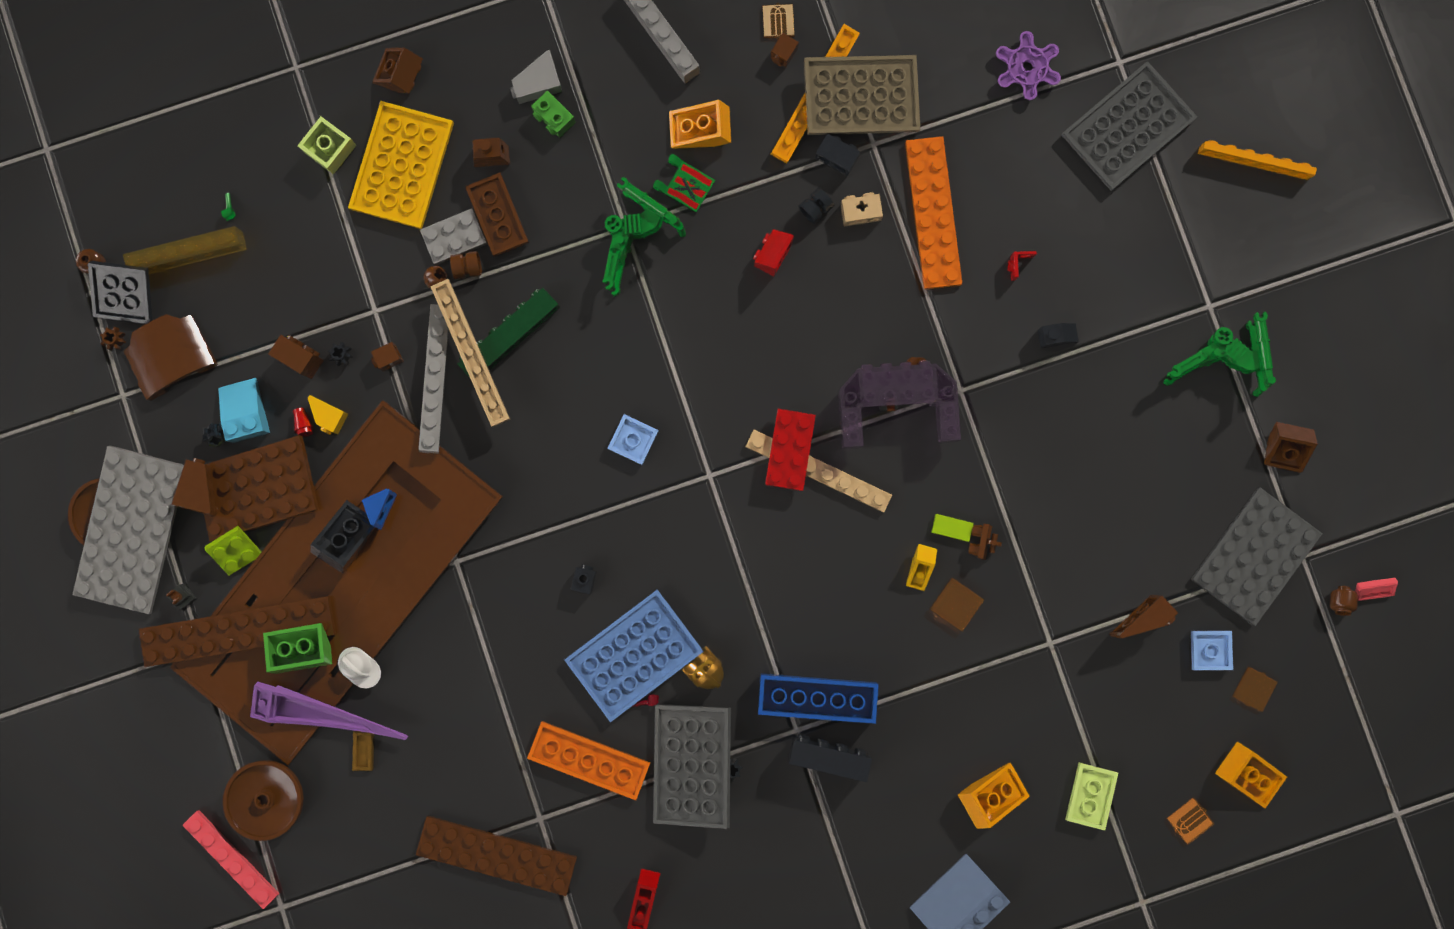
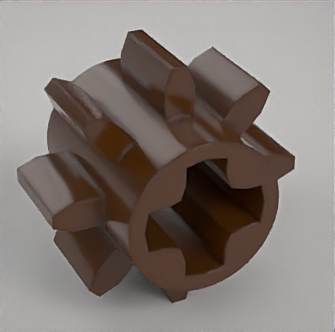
[100,327,126,351]

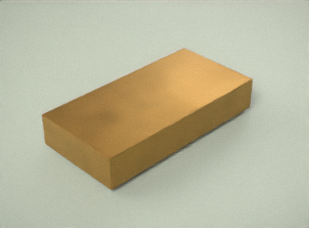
[352,731,374,771]

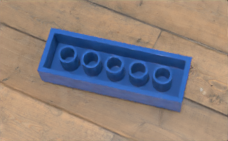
[758,674,878,724]

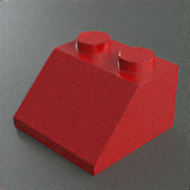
[753,229,794,277]

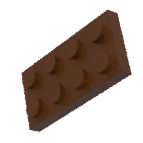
[465,173,529,257]

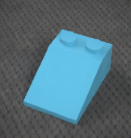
[218,378,270,443]

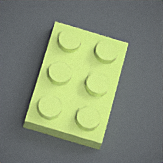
[1065,762,1118,830]

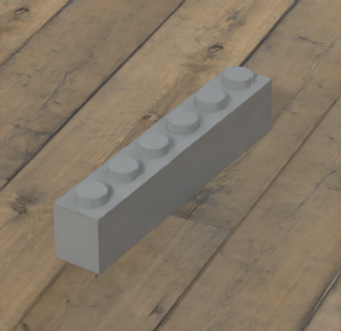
[624,0,700,84]

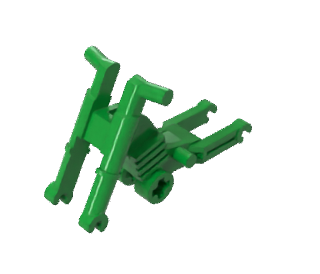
[603,177,686,296]
[1163,312,1276,397]

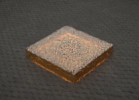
[930,578,984,632]

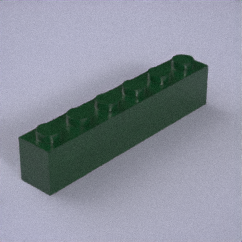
[457,288,560,378]

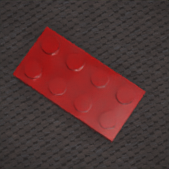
[765,409,816,491]

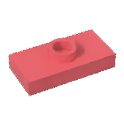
[1355,578,1398,601]

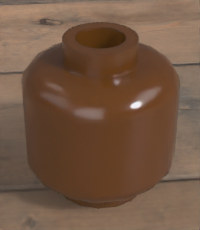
[75,249,106,275]
[1330,586,1358,616]

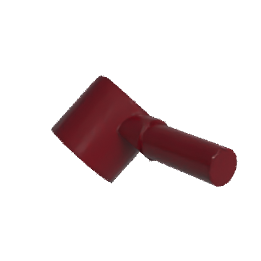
[632,694,659,707]

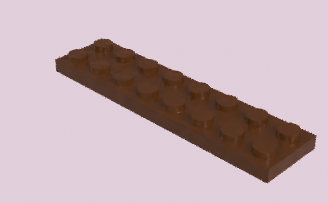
[416,816,577,896]

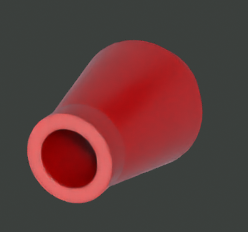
[293,408,314,437]

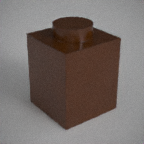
[771,33,799,67]
[371,342,404,371]

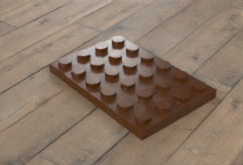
[204,435,319,542]

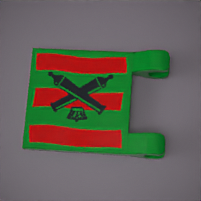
[653,154,715,213]

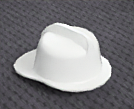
[338,647,381,688]

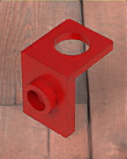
[1008,251,1037,281]

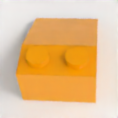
[669,100,731,149]
[1215,742,1287,809]
[958,763,1030,829]

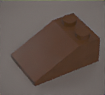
[1109,595,1178,638]

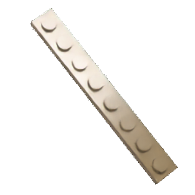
[430,279,510,427]
[746,430,892,513]

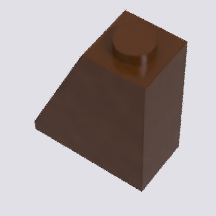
[172,458,216,516]

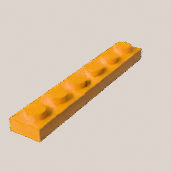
[1198,140,1317,180]

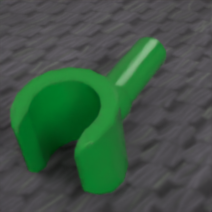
[221,193,236,221]

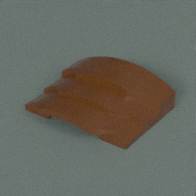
[123,314,218,401]

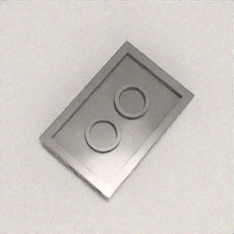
[420,208,487,266]

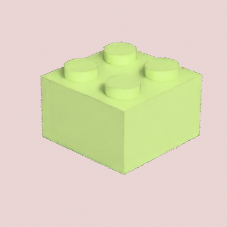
[298,116,356,175]

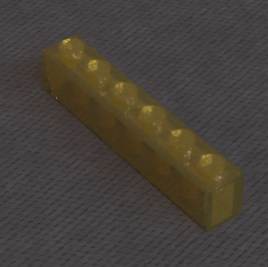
[123,226,247,274]

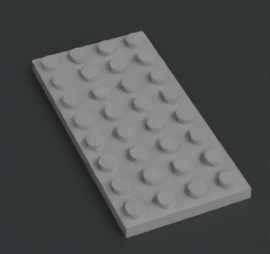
[72,446,184,614]

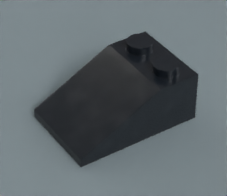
[310,500,376,573]

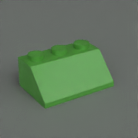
[263,623,332,674]

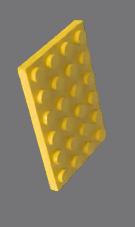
[348,101,454,229]

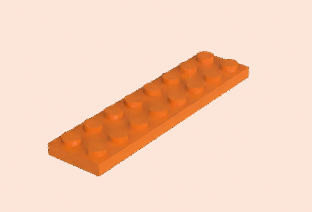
[905,136,962,290]

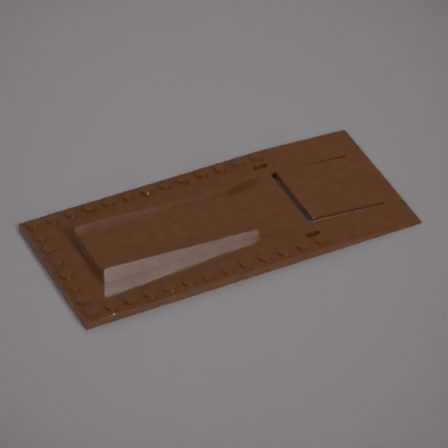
[170,400,503,765]

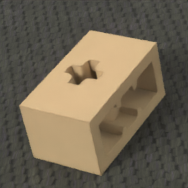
[840,192,883,226]

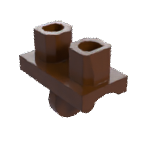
[968,524,1002,560]

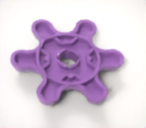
[996,31,1061,100]

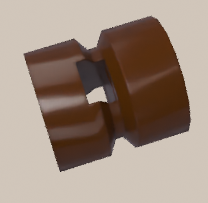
[450,251,482,280]

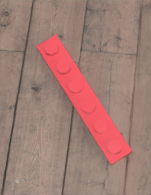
[182,810,280,909]

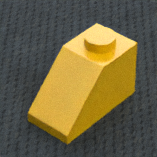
[308,395,348,435]
[906,544,937,591]

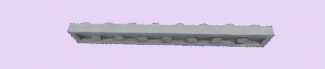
[419,304,449,454]

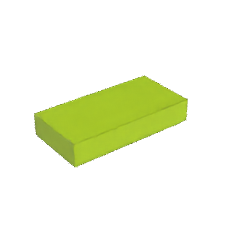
[931,514,974,542]

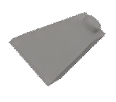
[510,50,562,104]

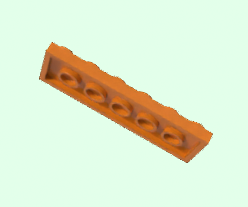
[527,721,650,800]

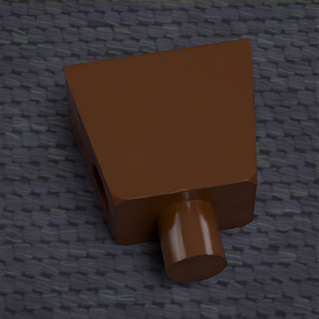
[473,138,510,167]

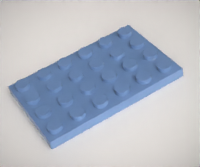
[565,589,704,722]

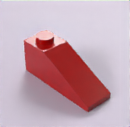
[627,868,660,929]

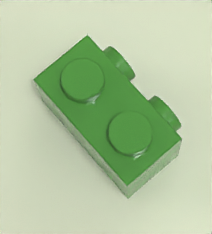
[531,90,576,138]

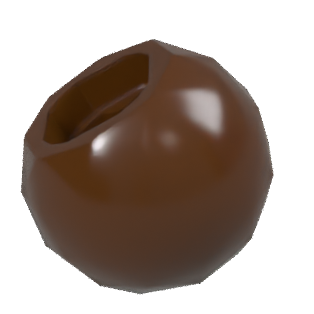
[423,265,448,288]

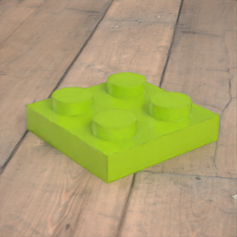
[205,526,261,575]

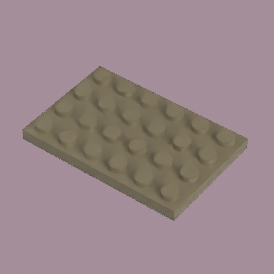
[804,55,921,135]

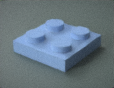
[607,414,659,465]
[1191,631,1233,670]

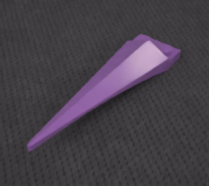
[250,682,408,740]

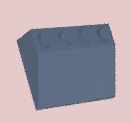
[910,853,1010,929]

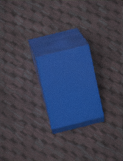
[362,489,397,530]

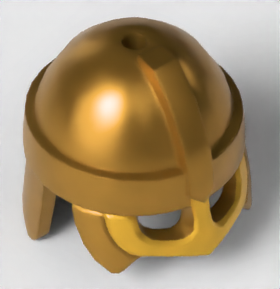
[682,646,724,689]

